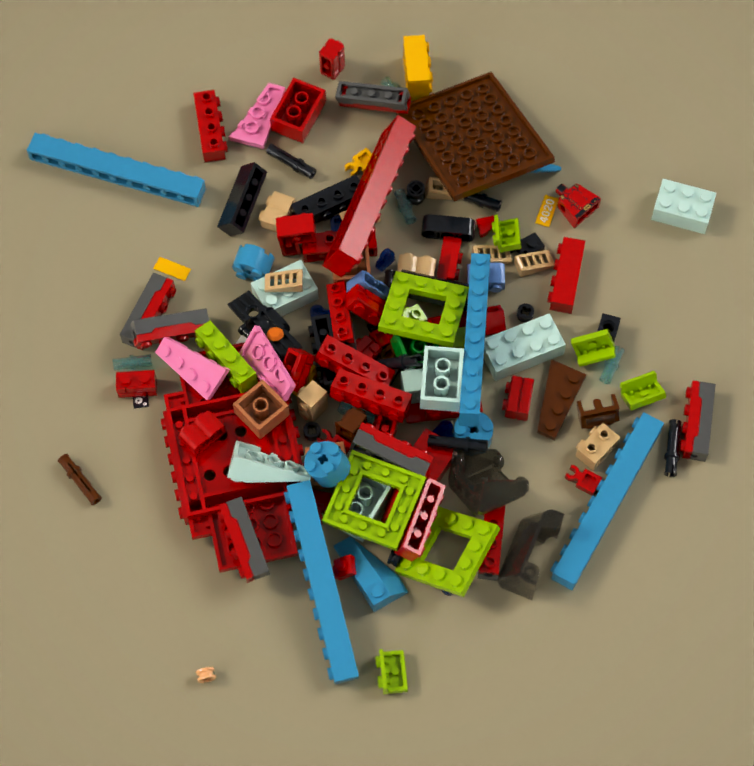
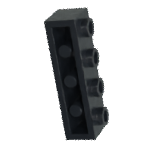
[217,162,267,237]
[291,174,360,225]
[308,314,336,394]

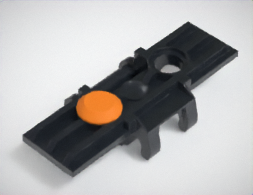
[227,290,303,362]

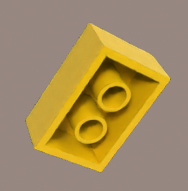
[403,35,433,101]

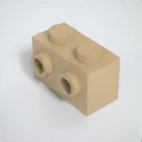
[297,380,328,422]
[576,423,621,471]

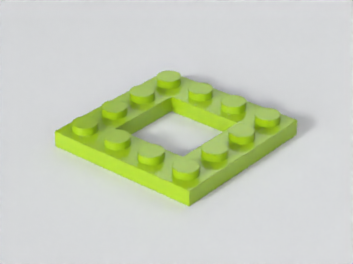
[378,271,469,348]
[322,450,426,551]
[395,506,500,597]

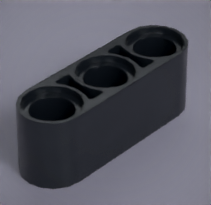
[421,214,476,242]

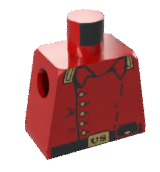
[555,184,601,228]

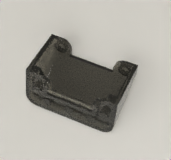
[448,449,529,515]
[498,510,565,600]

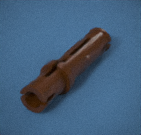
[58,454,102,505]

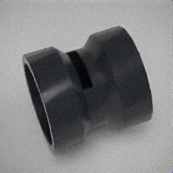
[407,180,425,205]

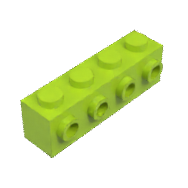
[195,320,258,393]

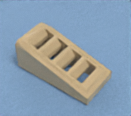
[425,177,464,200]
[472,245,512,264]
[514,250,555,277]
[265,269,303,292]

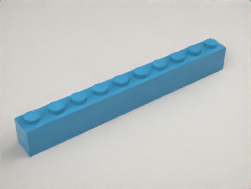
[27,133,206,207]
[459,253,490,427]
[550,412,664,591]
[284,480,359,684]

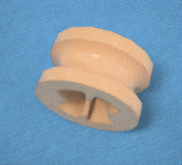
[196,667,216,683]

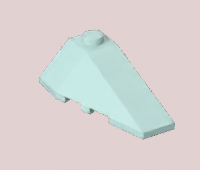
[227,440,311,483]

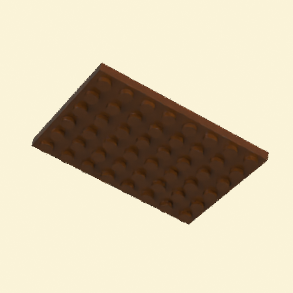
[395,72,555,202]

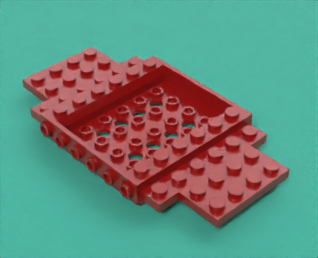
[160,342,304,573]

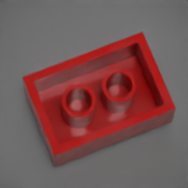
[270,77,326,143]

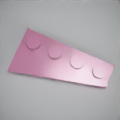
[229,83,286,149]
[239,325,296,402]
[155,337,230,400]

